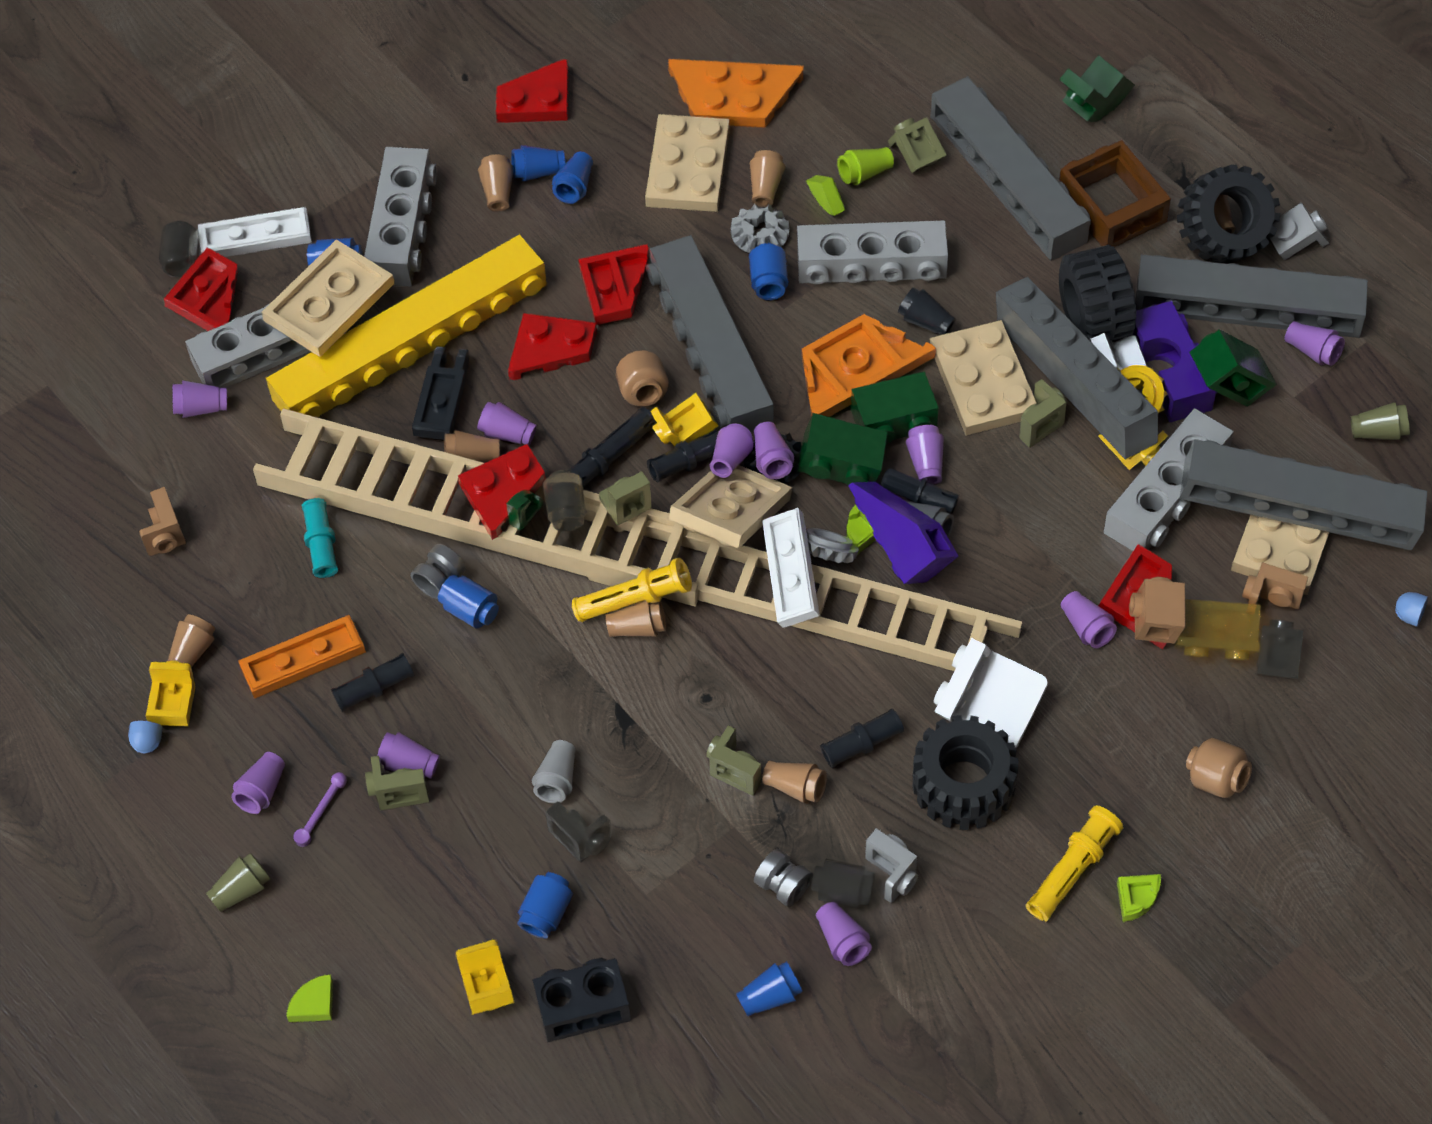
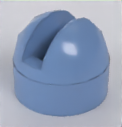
[1396,592,1428,627]
[128,721,163,754]

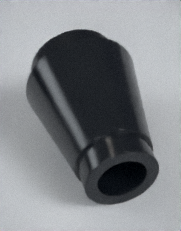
[898,287,956,335]

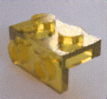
[1175,599,1261,660]

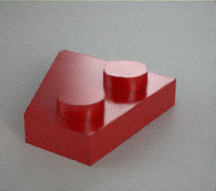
[496,59,568,123]
[578,244,649,325]
[508,313,597,380]
[457,444,546,540]

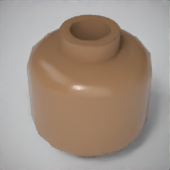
[616,350,669,407]
[1186,738,1252,798]

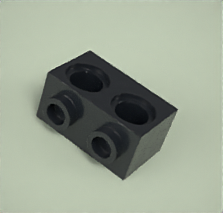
[532,958,631,1043]

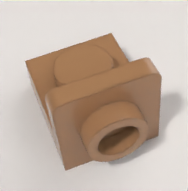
[139,487,186,556]
[1242,562,1308,615]

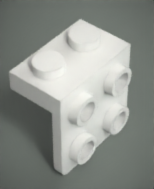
[934,638,1048,748]

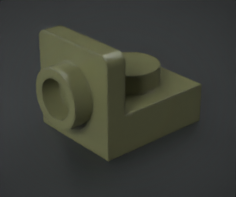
[887,117,946,174]
[1019,379,1067,448]
[599,471,652,526]
[706,725,761,796]
[365,755,429,811]

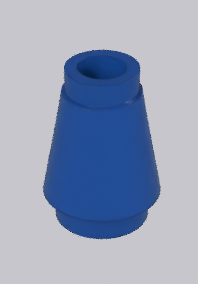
[511,145,565,181]
[552,152,593,204]
[736,961,803,1016]

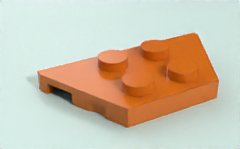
[668,59,804,128]
[802,314,936,417]

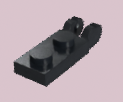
[412,346,469,440]

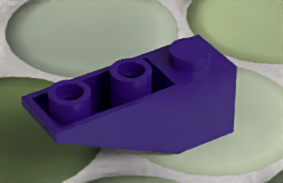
[848,482,959,584]

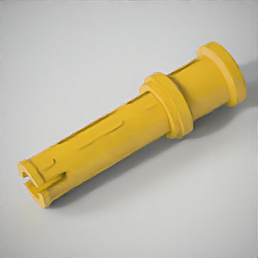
[572,558,692,622]
[1025,806,1124,922]

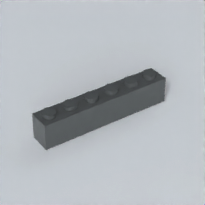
[931,76,1091,261]
[646,235,774,433]
[1135,255,1368,338]
[996,277,1158,459]
[1179,439,1427,550]

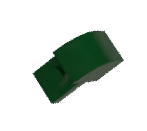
[1059,55,1135,122]

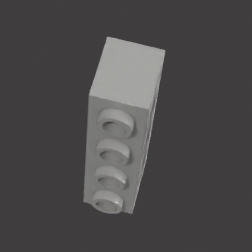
[364,147,437,286]
[797,220,948,284]
[185,304,311,388]
[1104,408,1234,551]

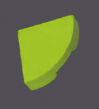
[806,175,845,216]
[846,505,876,555]
[1117,874,1161,922]
[287,974,333,1022]

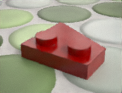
[164,247,238,331]
[1098,544,1172,650]

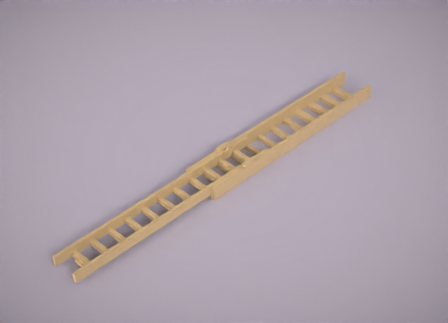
[253,408,1022,671]

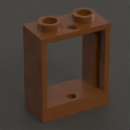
[1059,140,1171,247]

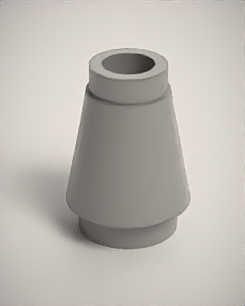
[532,740,576,803]

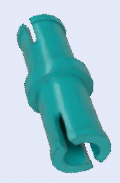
[302,498,338,578]

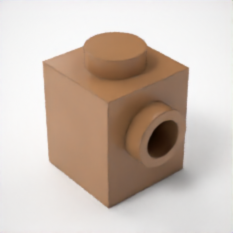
[1129,577,1185,644]

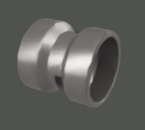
[411,544,466,599]
[754,848,813,907]

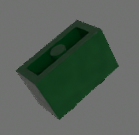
[1190,329,1277,407]
[851,372,939,444]
[797,413,888,485]

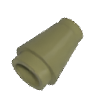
[1351,402,1410,440]
[206,853,271,912]

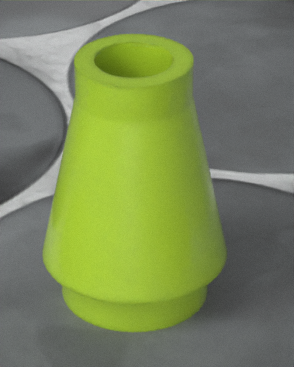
[837,147,894,185]

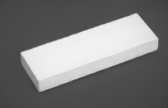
[198,207,312,257]
[762,508,820,628]

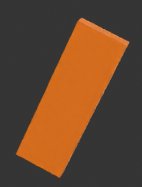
[238,615,366,699]

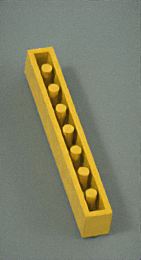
[266,234,547,418]

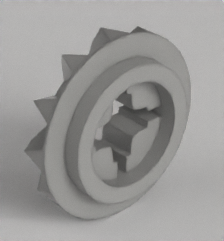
[731,203,789,253]
[806,528,859,563]

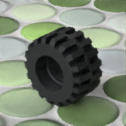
[1177,164,1281,263]
[1059,245,1136,343]
[912,715,1018,830]

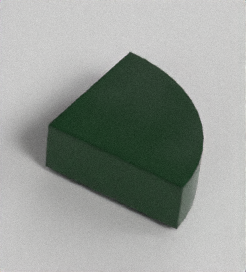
[506,490,544,531]

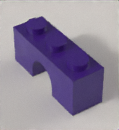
[1133,301,1218,423]

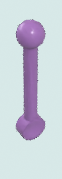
[294,772,347,847]

